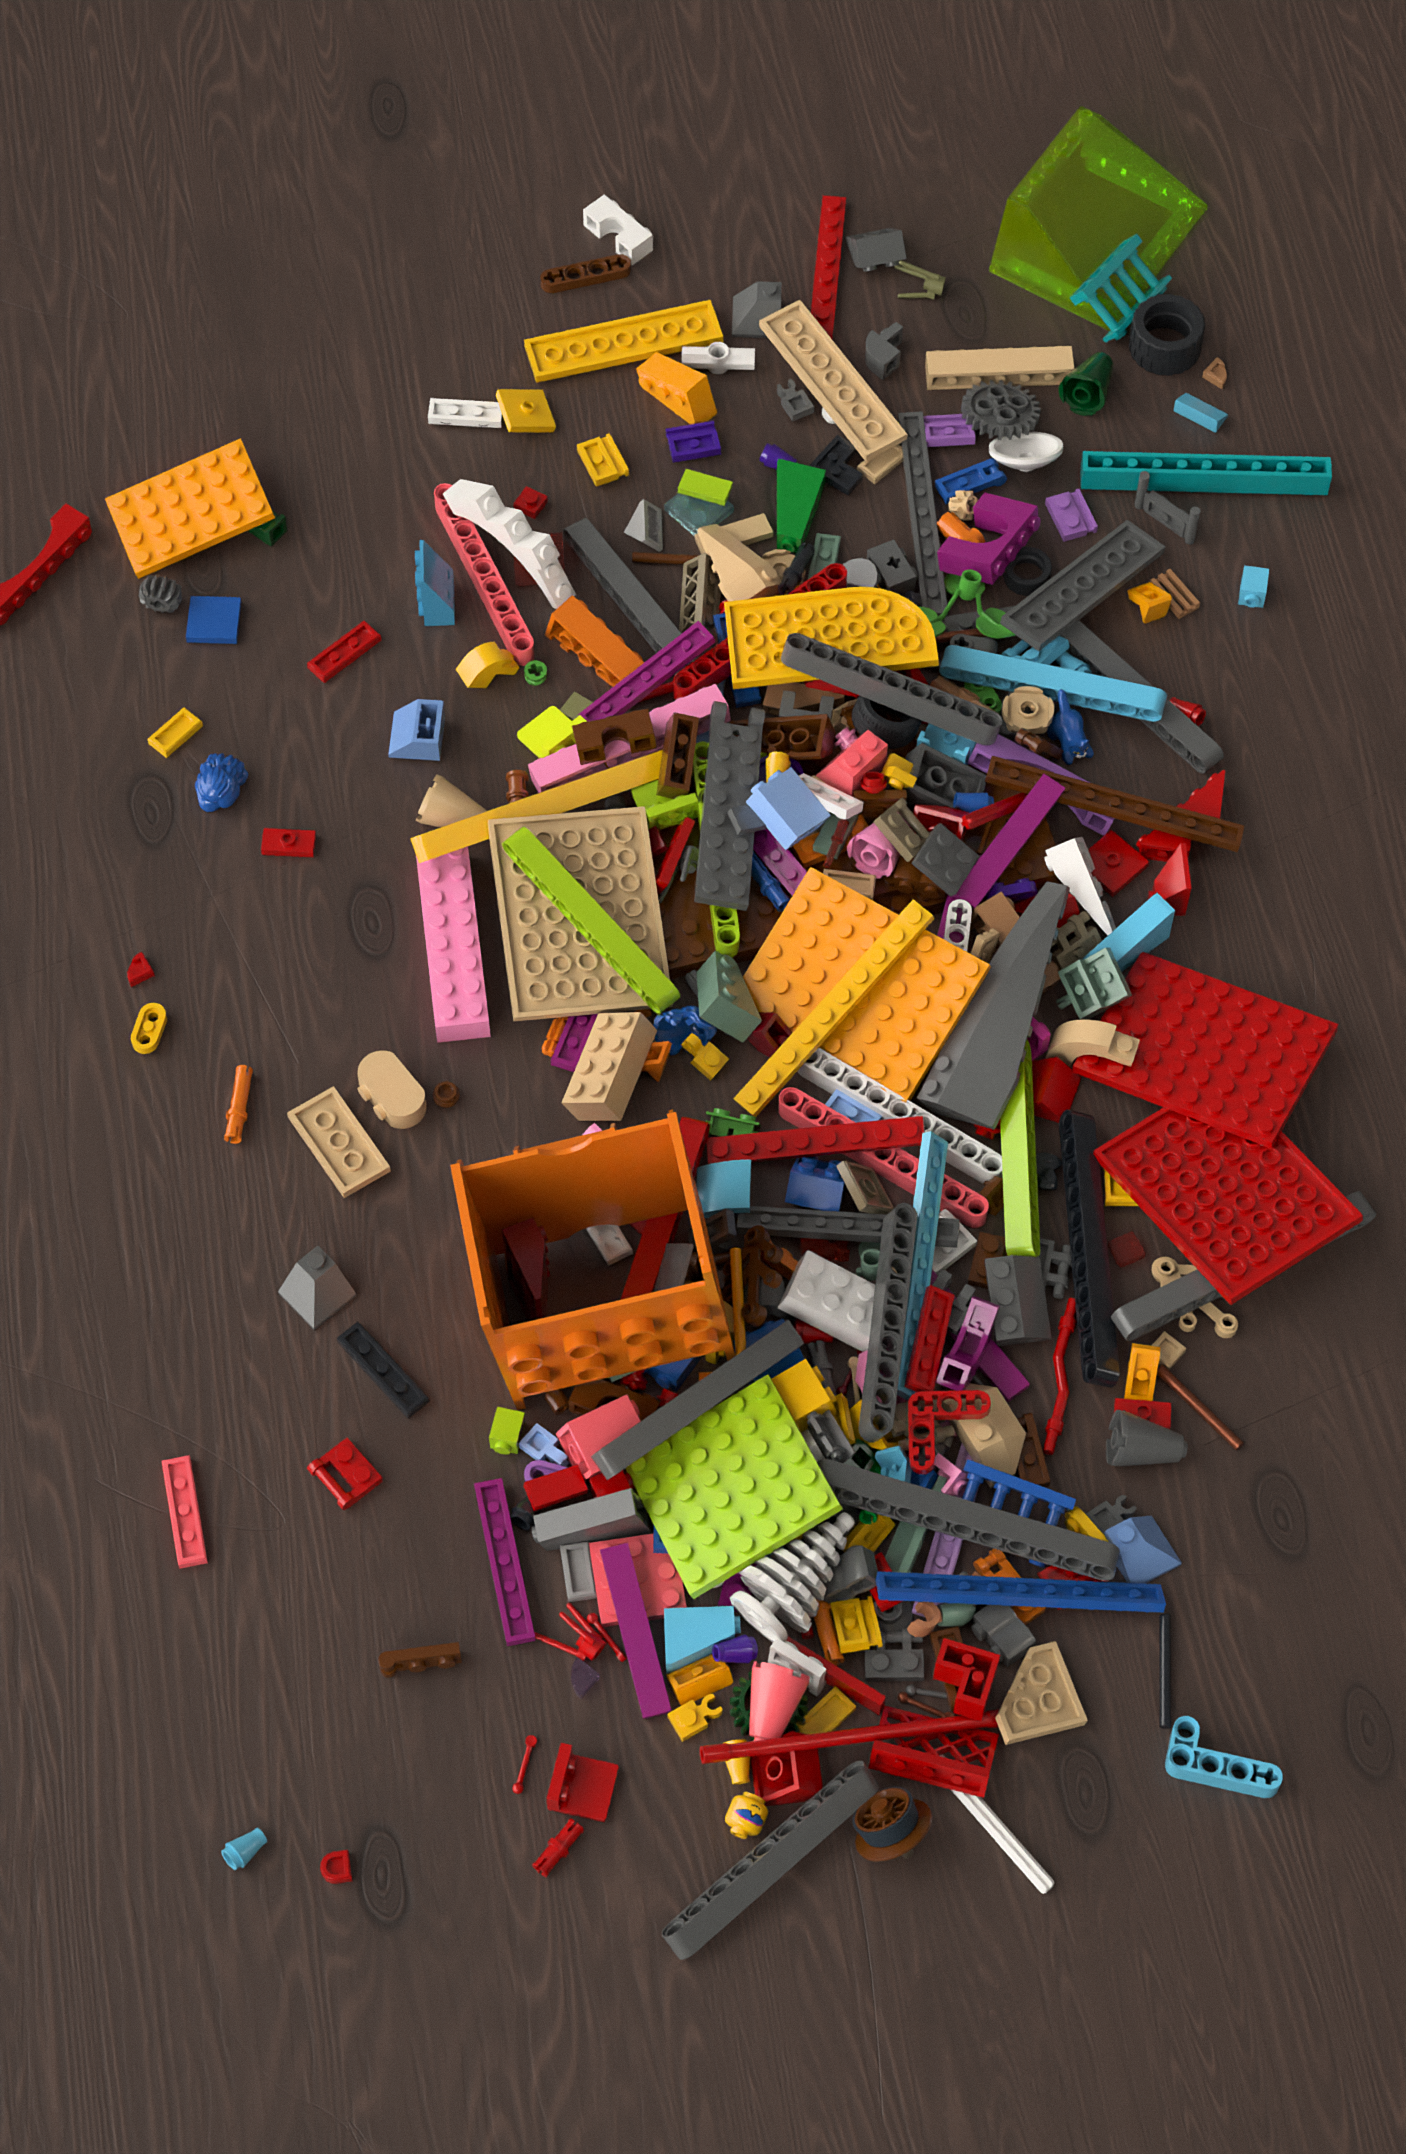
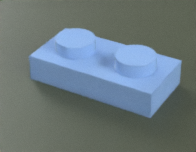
[825,1089,882,1123]

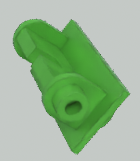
[706,1108,761,1137]

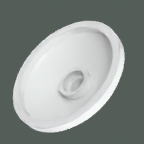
[989,432,1063,472]

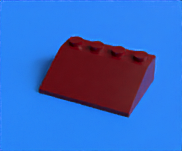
[502,1217,551,1322]

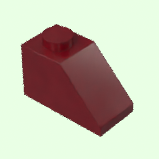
[747,1012,792,1058]

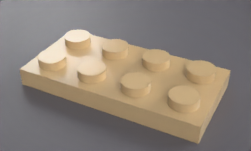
[287,1086,391,1198]

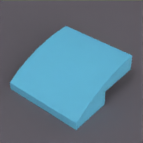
[697,1160,751,1218]

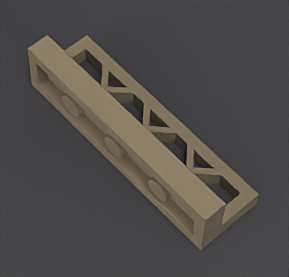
[679,552,721,639]

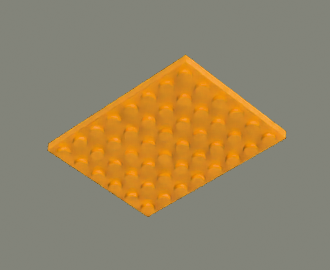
[743,867,991,1103]

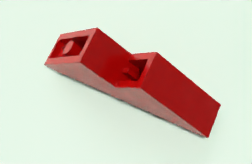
[1136,770,1225,862]

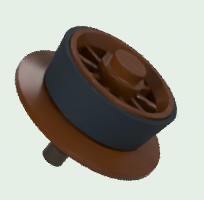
[852,1787,932,1861]

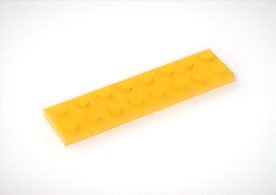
[524,300,723,383]

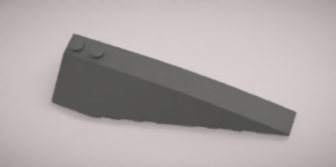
[917,882,1070,1129]

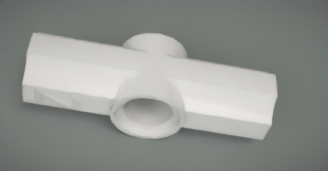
[682,342,755,374]

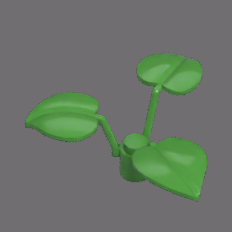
[919,570,1015,639]

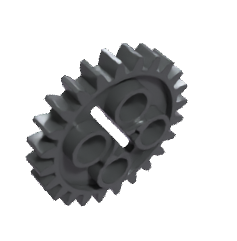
[961,380,1041,440]

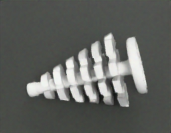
[730,1512,855,1642]

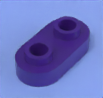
[986,878,1038,902]

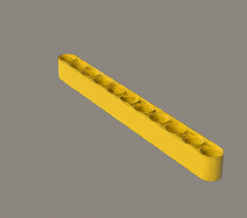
[410,750,663,863]

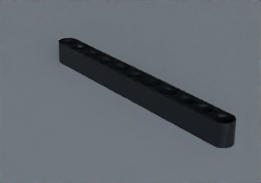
[1059,1109,1120,1388]

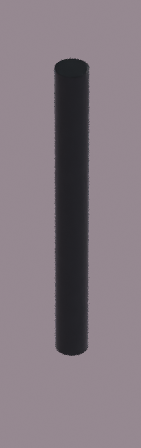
[1159,1614,1171,1729]

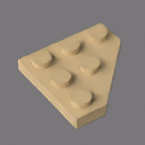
[995,1641,1088,1745]

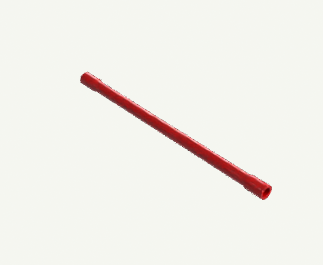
[700,1709,999,1764]

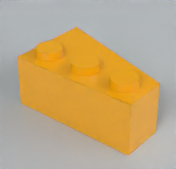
[636,352,717,424]

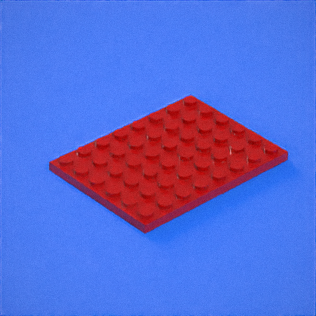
[1073,952,1338,1149]
[1093,1107,1363,1305]

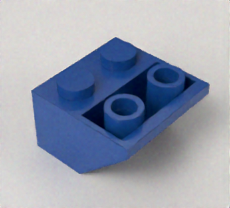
[785,1156,847,1212]

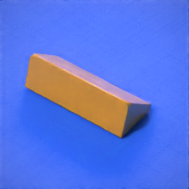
[666,1654,733,1706]

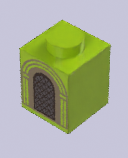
[489,1407,526,1455]

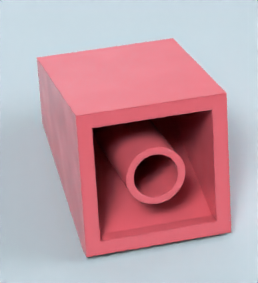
[815,730,888,797]
[556,1394,641,1482]

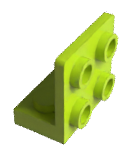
[631,780,698,830]

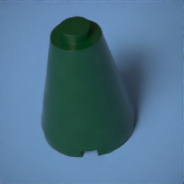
[1059,352,1114,416]

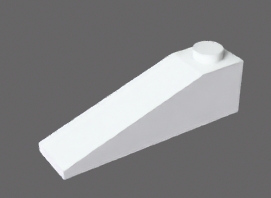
[1044,837,1116,936]

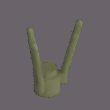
[894,260,946,300]

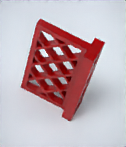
[868,1706,999,1798]

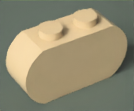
[357,1051,427,1129]

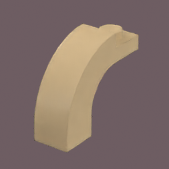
[1045,1020,1140,1067]

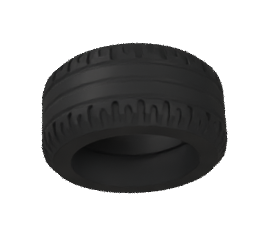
[852,695,922,749]

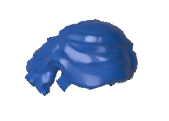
[195,753,248,812]
[653,1006,717,1055]

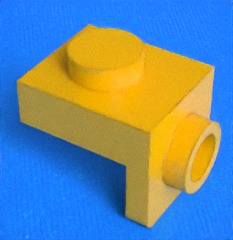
[881,753,917,790]

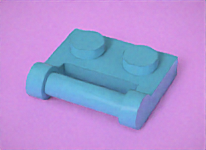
[1002,636,1070,665]

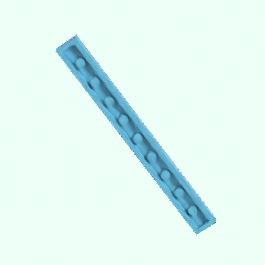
[897,1131,948,1400]

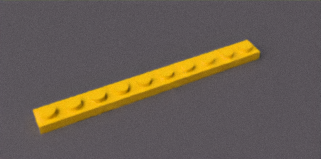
[733,900,934,1117]

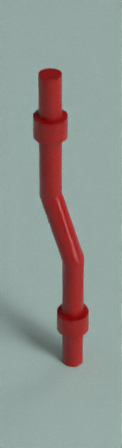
[1043,1298,1077,1455]

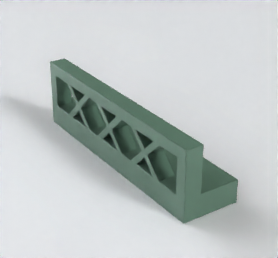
[885,1475,947,1573]

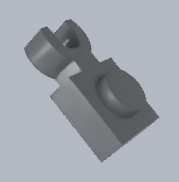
[777,379,814,422]
[1086,1495,1136,1535]

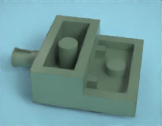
[1056,947,1132,1020]

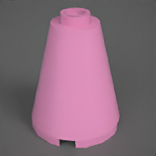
[847,812,910,879]

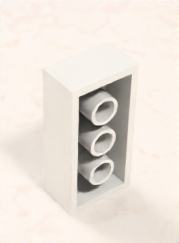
[778,1250,894,1352]

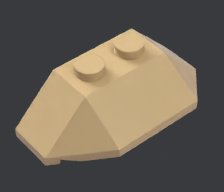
[940,1383,1026,1488]

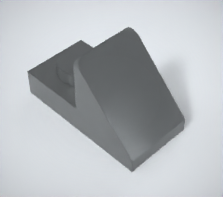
[687,1209,737,1254]

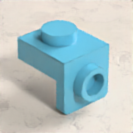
[875,1446,912,1483]

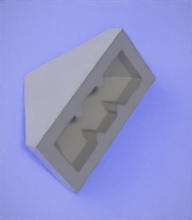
[624,499,663,552]

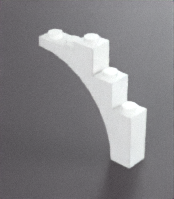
[443,479,576,609]

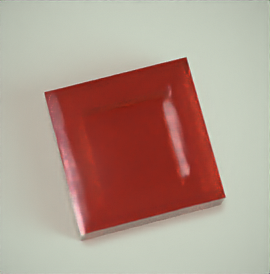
[1107,1231,1145,1268]

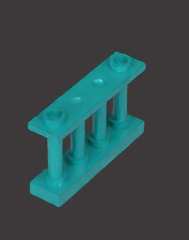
[1070,234,1172,343]

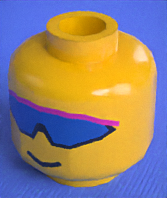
[725,1792,768,1839]

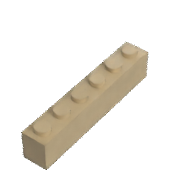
[925,346,1074,390]

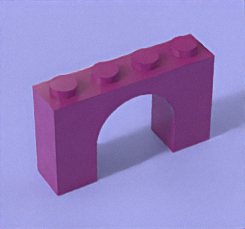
[937,493,1041,585]

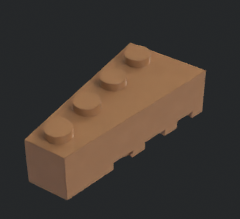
[970,891,1061,994]

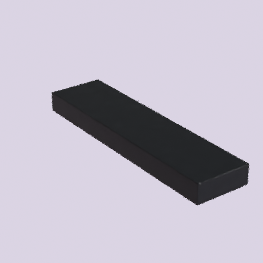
[336,1322,430,1419]

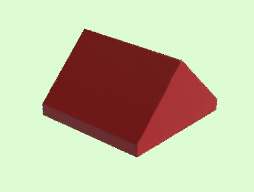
[1032,1057,1081,1123]

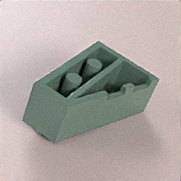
[696,951,762,1042]

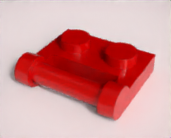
[307,1438,383,1510]

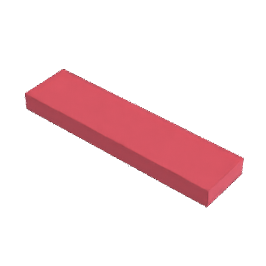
[162,1455,208,1569]

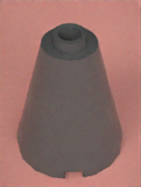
[1106,1410,1188,1467]

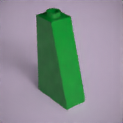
[777,459,826,553]

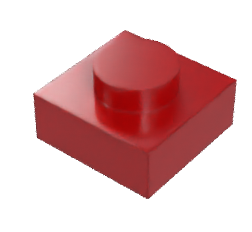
[514,486,548,519]

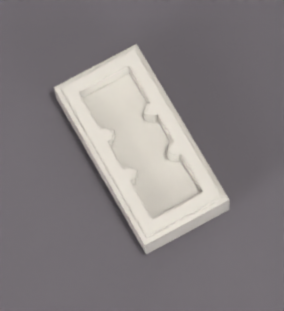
[586,1225,633,1266]

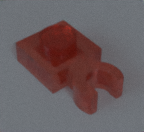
[799,1238,850,1262]

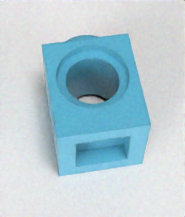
[1238,565,1269,608]

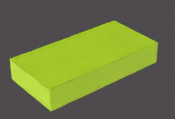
[678,469,733,506]

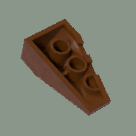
[729,714,836,760]

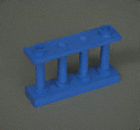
[962,1459,1076,1568]

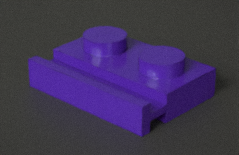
[666,421,721,463]

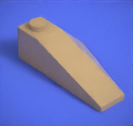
[697,524,782,602]

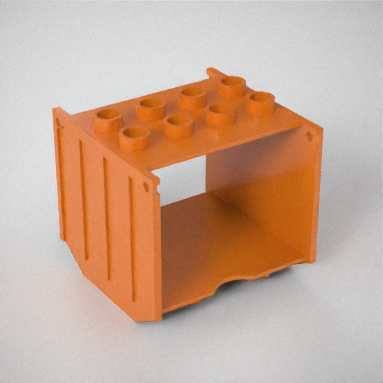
[450,1109,735,1410]

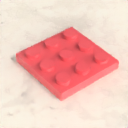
[589,1533,687,1627]

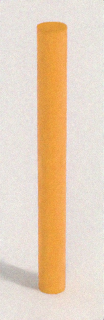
[730,1248,746,1356]

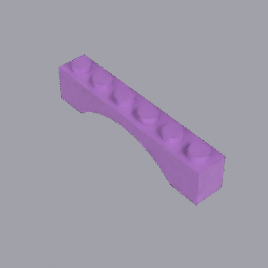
[967,734,1115,836]

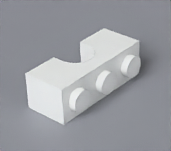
[583,195,653,265]

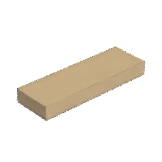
[695,513,773,554]

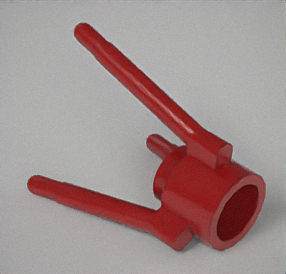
[534,1603,606,1662]

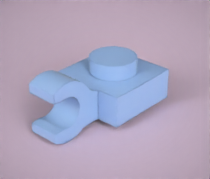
[518,1423,569,1467]

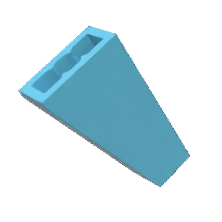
[1083,893,1175,972]

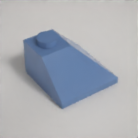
[1104,1516,1182,1584]

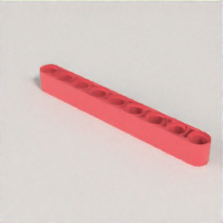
[434,483,535,666]
[779,1087,989,1228]

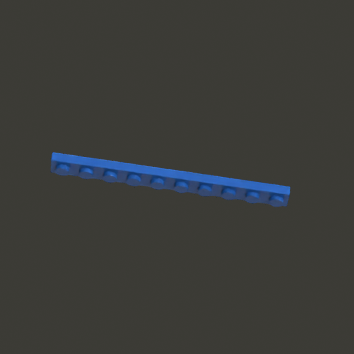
[876,1571,1166,1613]

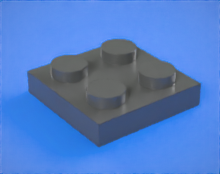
[912,823,979,897]

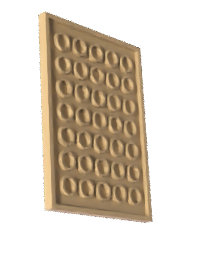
[488,806,673,1022]

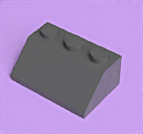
[984,1255,1052,1347]

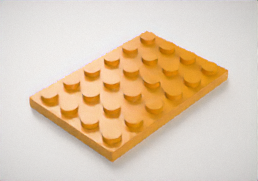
[105,438,275,579]

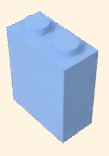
[746,767,831,850]

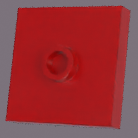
[1088,830,1149,897]

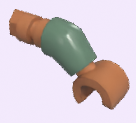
[907,1571,981,1637]

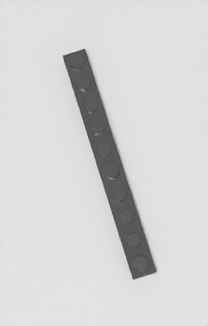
[898,411,948,616]

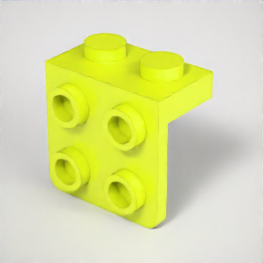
[517,706,586,758]

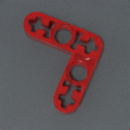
[908,1390,991,1475]

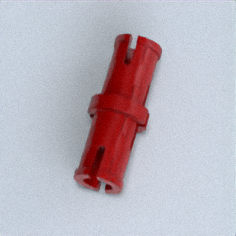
[532,1819,585,1877]

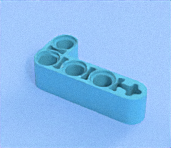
[1165,1716,1283,1798]

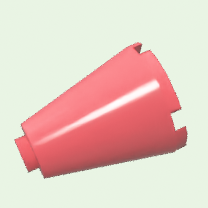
[749,1661,810,1741]

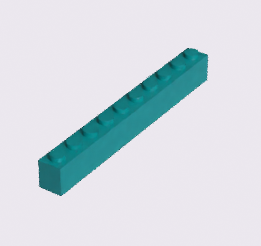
[1080,451,1332,495]

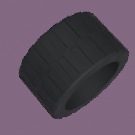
[1129,294,1205,376]

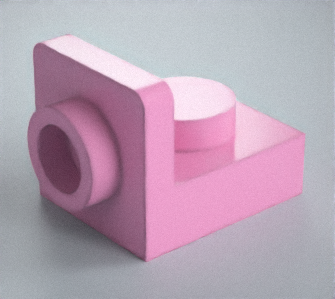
[935,1453,969,1498]

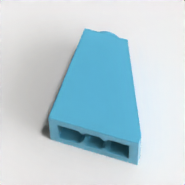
[664,1606,740,1674]

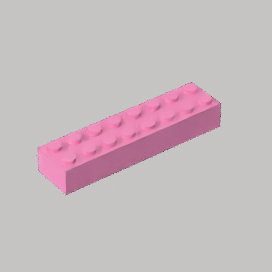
[416,846,490,1043]

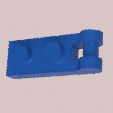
[935,458,1007,504]

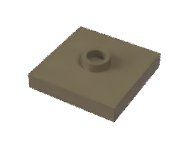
[836,1161,894,1215]

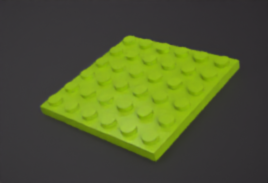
[625,1374,843,1599]

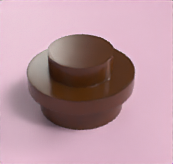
[433,1081,460,1108]

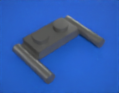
[1135,471,1200,545]

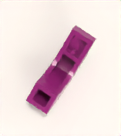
[936,1296,1000,1391]

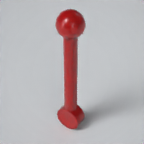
[587,1613,627,1662]
[512,1735,537,1794]

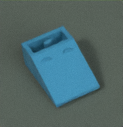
[415,540,455,626]

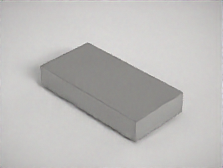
[560,1541,597,1603]

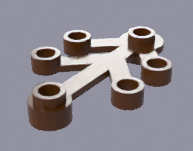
[722,1225,783,1327]

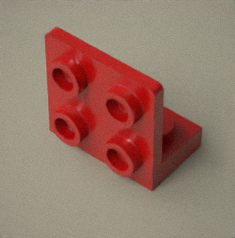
[546,1743,619,1822]

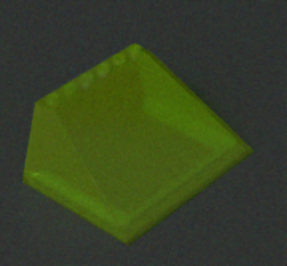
[989,106,1208,331]

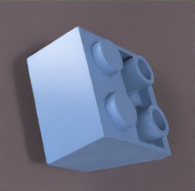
[388,699,445,761]

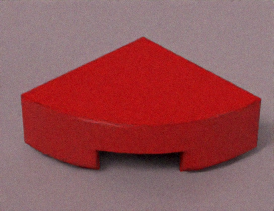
[127,951,155,987]

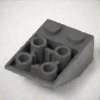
[654,1243,702,1292]

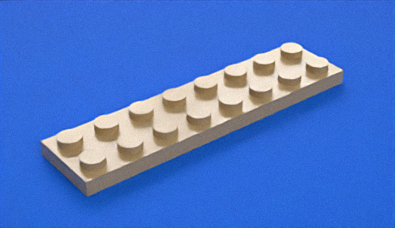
[759,300,907,461]

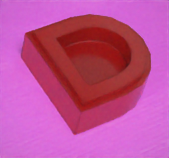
[320,1849,352,1884]

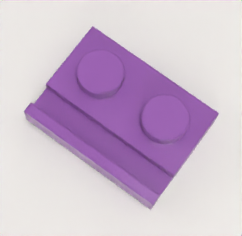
[923,414,975,447]
[1045,489,1098,542]

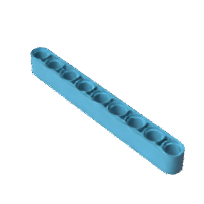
[939,645,1167,722]

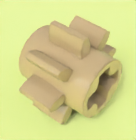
[949,490,978,521]

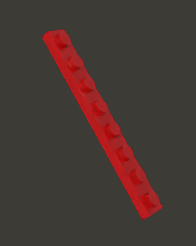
[811,195,846,339]
[706,1116,925,1164]

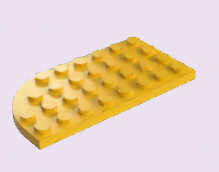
[724,587,939,689]

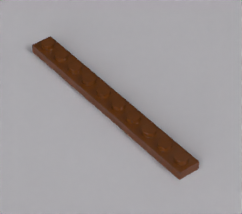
[985,756,1244,852]

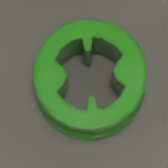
[524,660,547,685]

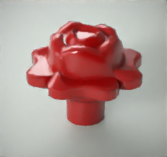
[620,1369,648,1391]

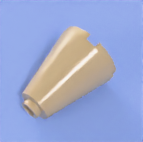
[416,774,487,828]

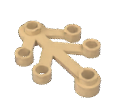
[1151,1257,1238,1338]

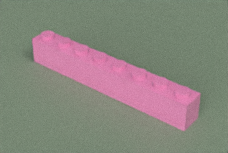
[528,684,731,793]

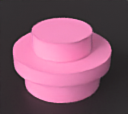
[834,727,858,750]

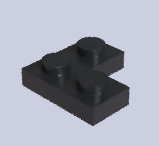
[809,434,863,496]

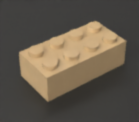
[562,1012,657,1121]

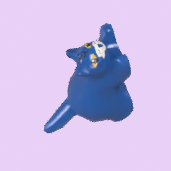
[1047,689,1094,765]

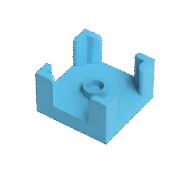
[917,724,977,765]

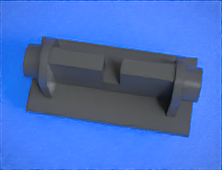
[807,1409,856,1463]

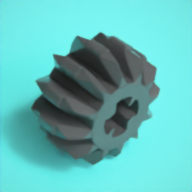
[139,574,182,614]

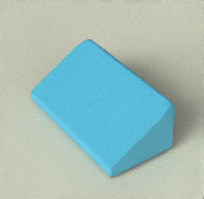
[1173,393,1228,433]

